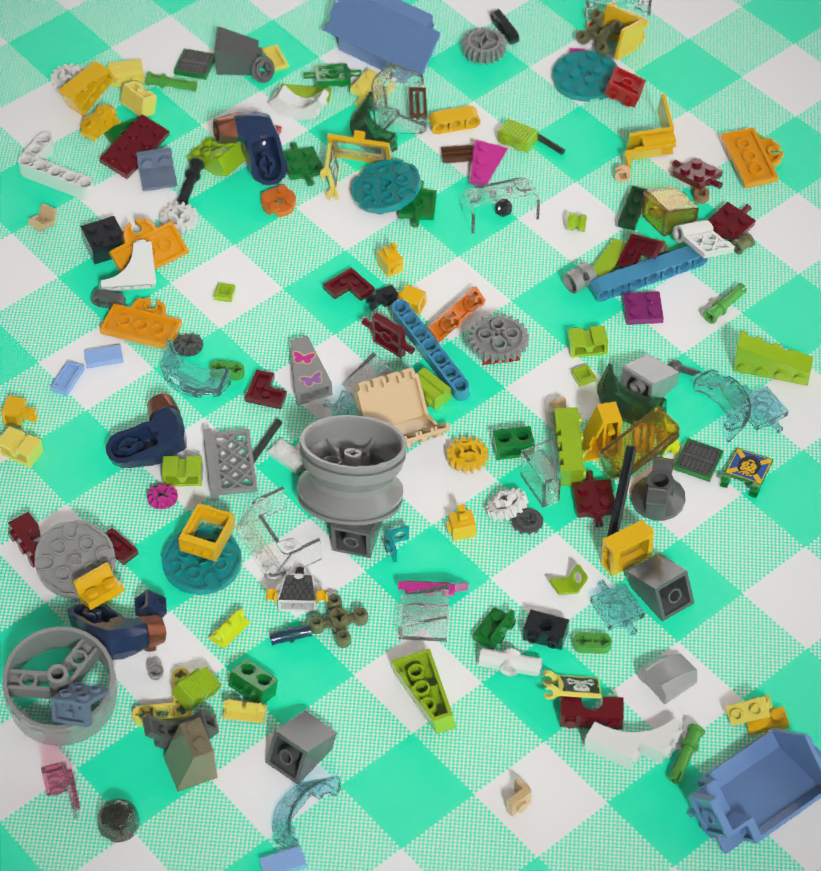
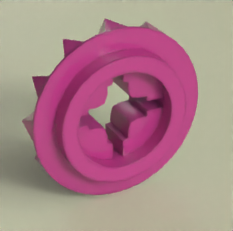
[147,482,178,509]

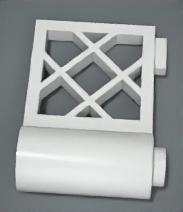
[673,220,735,258]

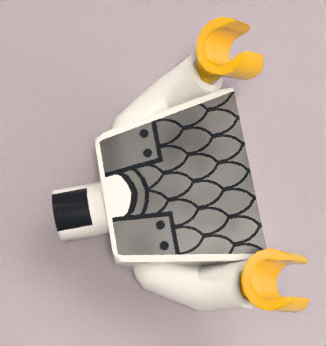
[265,567,328,613]

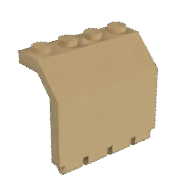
[353,367,451,447]

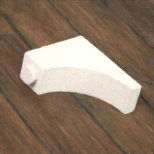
[99,240,156,292]

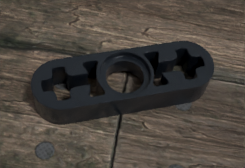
[490,8,520,45]

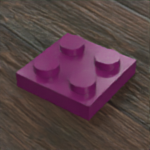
[623,291,664,325]

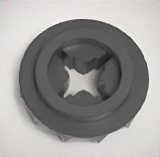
[250,56,275,83]
[174,332,204,357]
[512,508,543,536]

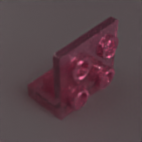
[40,761,81,819]

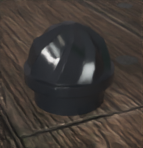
[495,199,513,217]

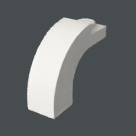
[268,85,329,120]

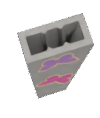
[290,336,333,406]

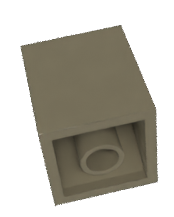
[164,717,218,792]

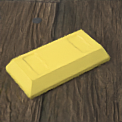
[262,44,289,72]

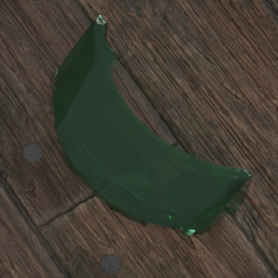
[350,91,398,154]
[597,363,667,425]

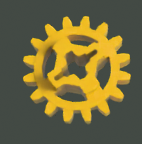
[447,436,489,474]

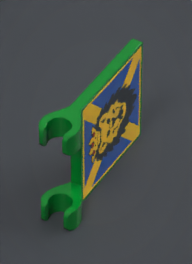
[720,447,774,498]

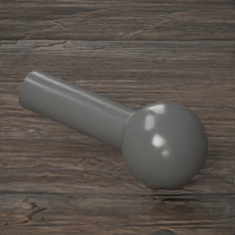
[668,360,701,378]

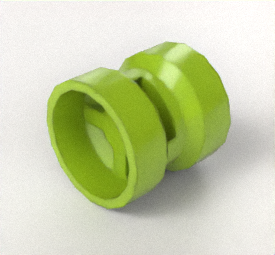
[567,212,587,232]

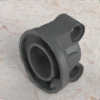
[631,456,686,521]

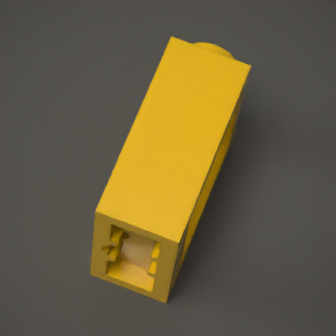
[178,503,235,562]
[601,520,654,577]

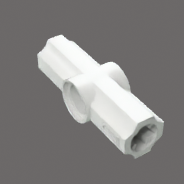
[479,648,543,677]

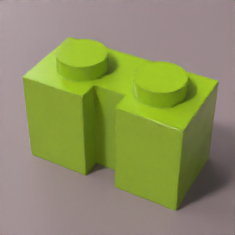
[567,325,609,358]
[162,456,203,486]

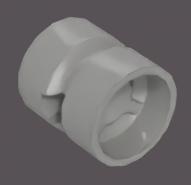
[562,262,597,294]

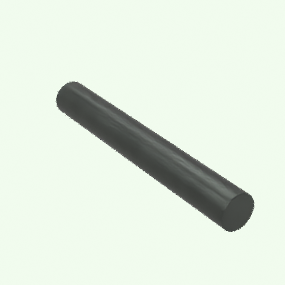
[538,133,565,155]
[248,419,282,463]

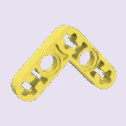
[132,667,193,727]

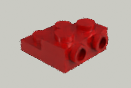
[604,66,646,108]

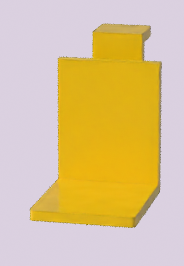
[603,1,649,61]
[623,93,676,168]

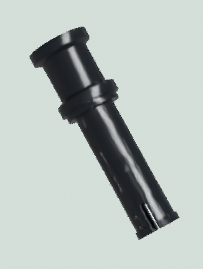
[177,158,205,205]

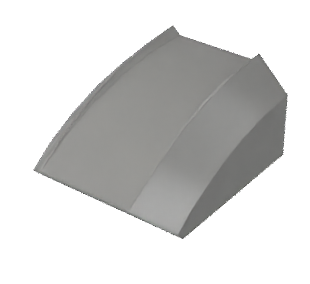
[638,653,698,705]

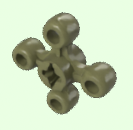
[576,8,625,56]
[309,594,369,648]

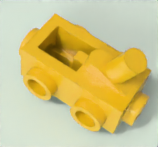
[79,103,121,142]

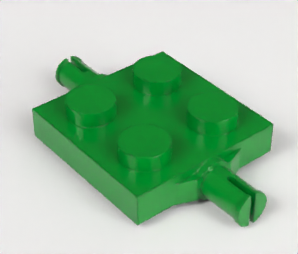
[303,63,361,88]
[283,142,323,187]
[399,180,437,228]

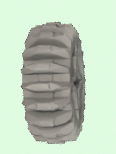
[462,26,507,65]

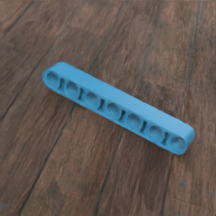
[589,245,708,302]
[392,299,470,401]

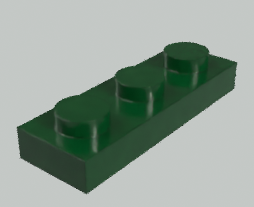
[617,186,649,231]

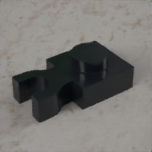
[365,285,398,310]

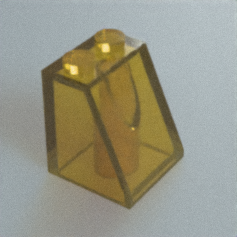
[642,186,699,237]

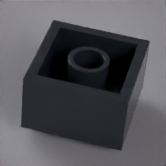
[80,216,124,265]

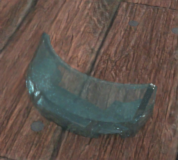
[160,339,231,398]
[693,369,751,443]
[272,775,341,850]

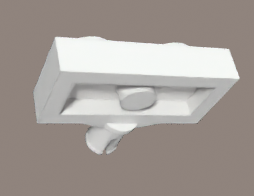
[268,439,305,475]

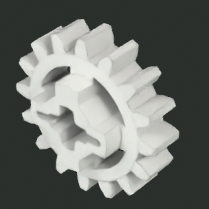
[51,63,84,90]
[160,202,199,235]
[486,488,529,521]

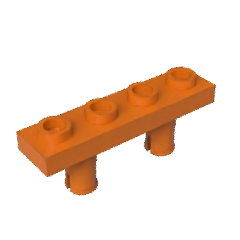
[427,286,486,343]

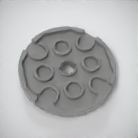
[35,520,116,599]

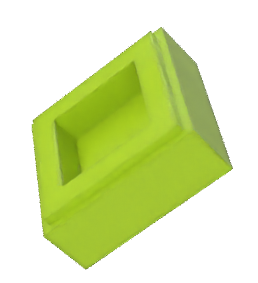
[214,283,236,303]
[571,364,596,387]

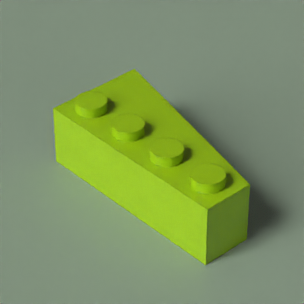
[734,330,814,386]
[554,407,586,486]
[391,648,456,734]

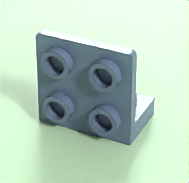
[136,147,178,192]
[50,682,109,728]

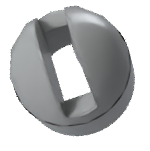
[147,662,164,680]

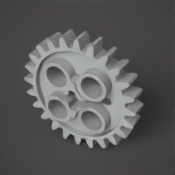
[468,313,529,364]

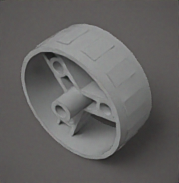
[2,626,118,746]

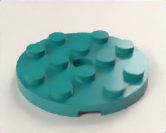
[552,50,618,102]
[351,158,421,215]
[162,526,242,595]

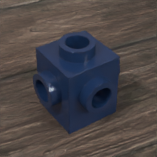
[135,589,167,618]

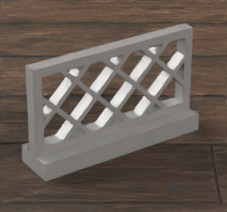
[203,428,258,501]

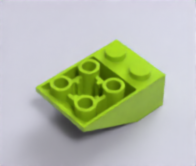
[185,137,247,177]

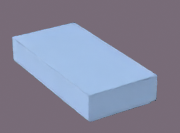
[84,345,124,368]
[50,361,85,396]
[259,846,307,871]

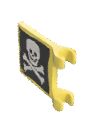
[320,142,339,201]
[542,670,602,700]

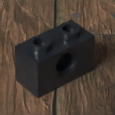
[523,609,570,650]

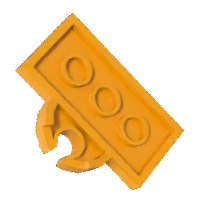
[720,127,784,189]
[109,218,190,273]
[100,297,183,351]

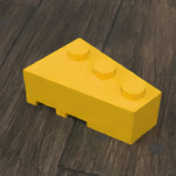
[57,61,115,117]
[581,401,622,462]

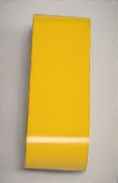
[428,106,481,134]

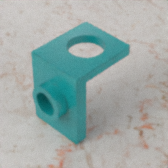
[384,525,409,563]

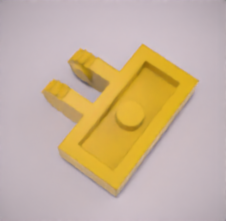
[745,695,790,735]

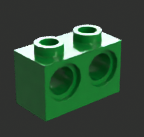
[492,426,535,460]
[228,659,278,705]

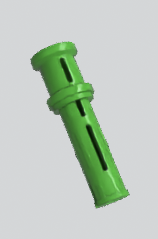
[145,71,198,92]
[703,283,747,324]
[668,723,705,785]

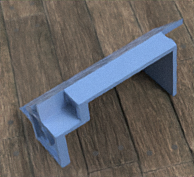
[323,0,440,81]
[685,728,821,855]

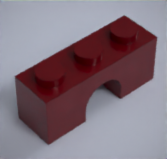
[8,512,41,568]
[560,696,624,730]

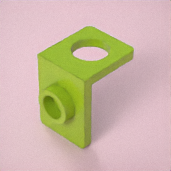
[549,564,588,595]

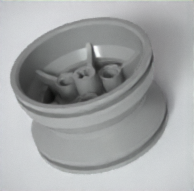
[297,415,407,525]

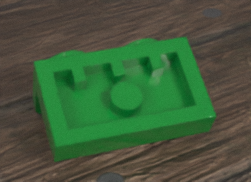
[472,607,516,650]

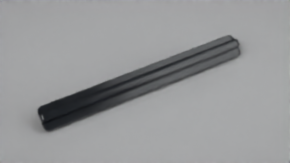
[607,445,637,537]

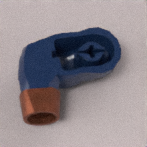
[213,112,288,186]
[106,393,187,468]
[67,603,167,660]

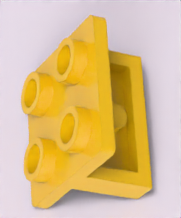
[73,562,125,610]

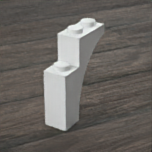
[584,718,683,770]

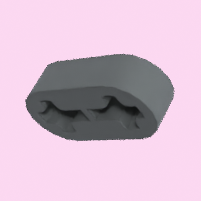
[91,289,126,309]

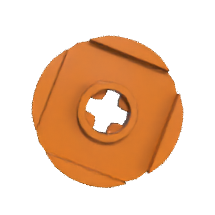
[261,185,297,217]

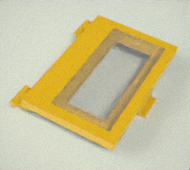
[327,130,392,163]

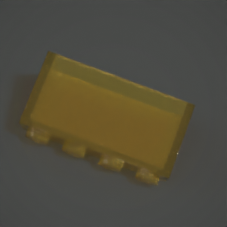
[598,405,681,480]

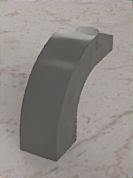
[142,709,219,749]

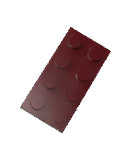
[99,114,170,180]

